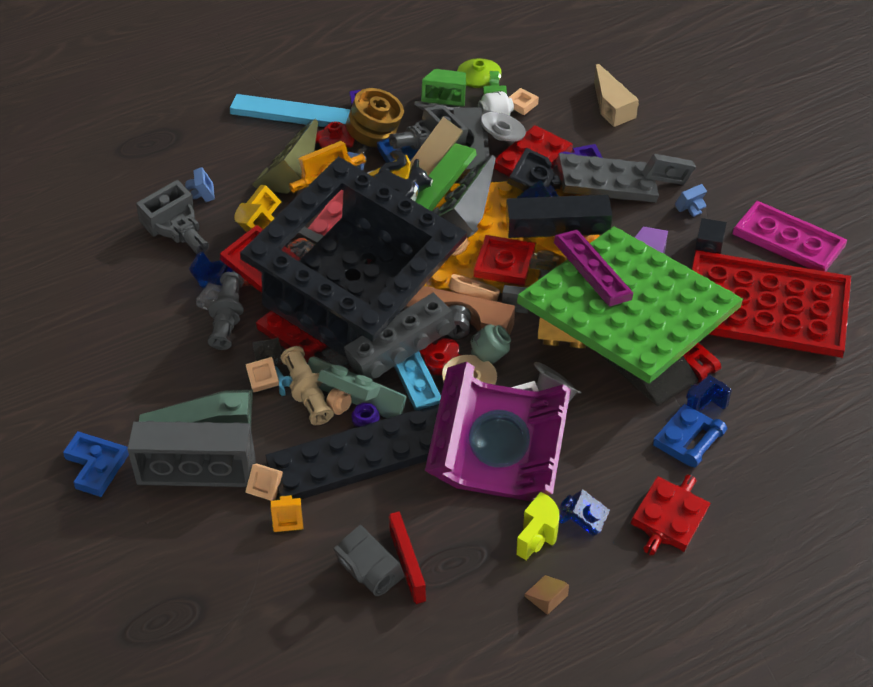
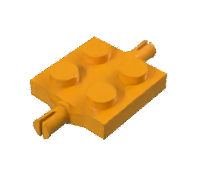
[289,141,366,193]

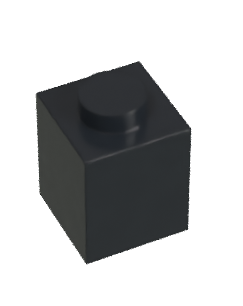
[694,218,727,257]

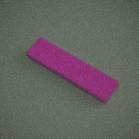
[554,230,633,306]

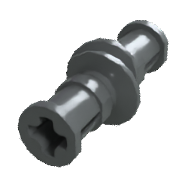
[208,272,244,350]

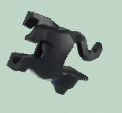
[375,150,433,201]

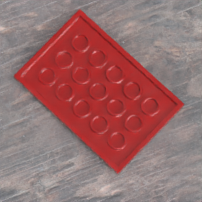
[692,250,851,358]

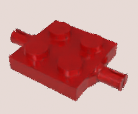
[631,475,711,555]

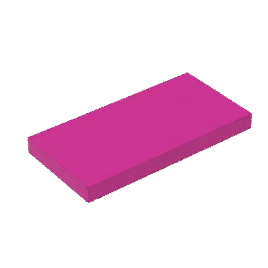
[733,201,847,272]

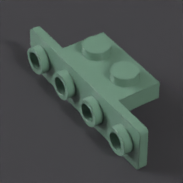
[308,357,407,418]

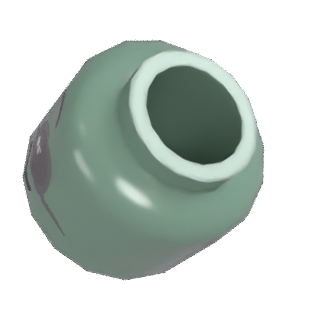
[470,324,511,364]

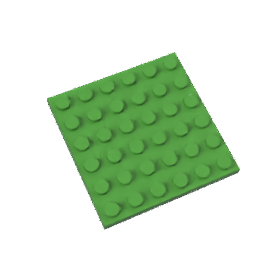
[517,226,743,384]

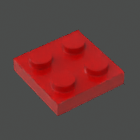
[474,235,536,286]

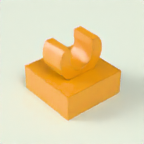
[271,495,303,532]

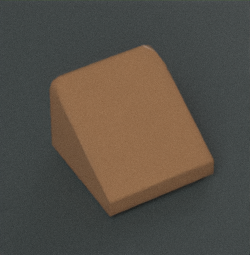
[524,575,569,615]

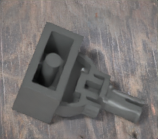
[389,105,468,150]
[136,179,209,255]

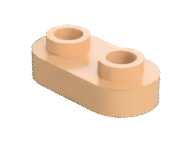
[448,274,501,302]

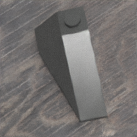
[432,155,496,238]

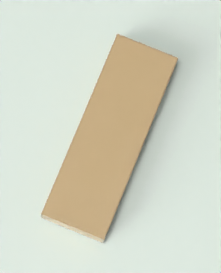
[410,117,463,176]

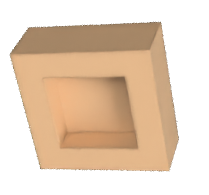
[508,88,539,115]
[246,357,279,392]
[245,463,283,501]

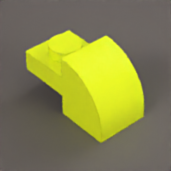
[516,492,559,560]

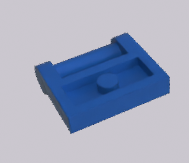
[653,404,727,468]

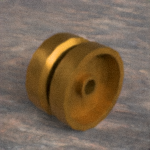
[346,88,404,147]

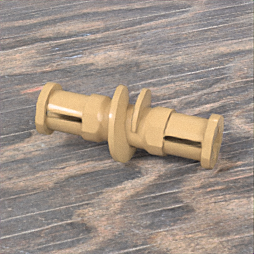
[281,346,334,425]

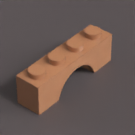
[404,286,515,335]

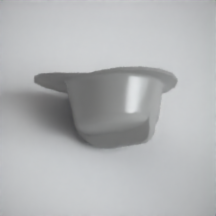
[534,362,581,402]

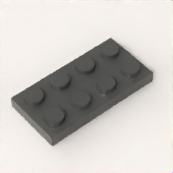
[557,153,659,203]

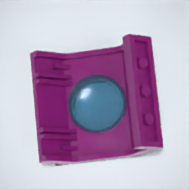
[425,362,571,502]

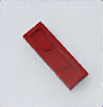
[388,511,426,604]

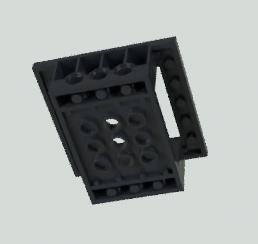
[240,156,467,358]

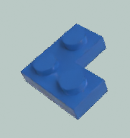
[63,431,129,497]

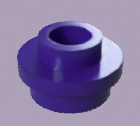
[352,403,380,427]

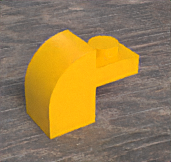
[234,185,281,232]

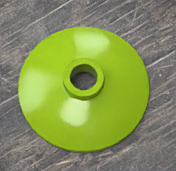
[457,58,501,88]

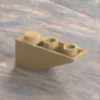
[594,64,639,127]

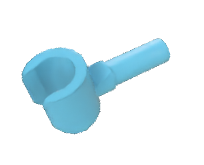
[275,366,293,396]

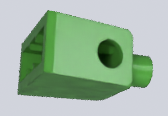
[421,69,466,107]

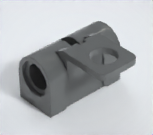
[333,524,405,596]

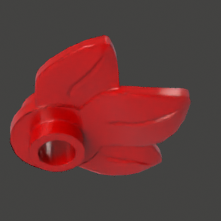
[315,122,355,148]
[419,338,461,376]

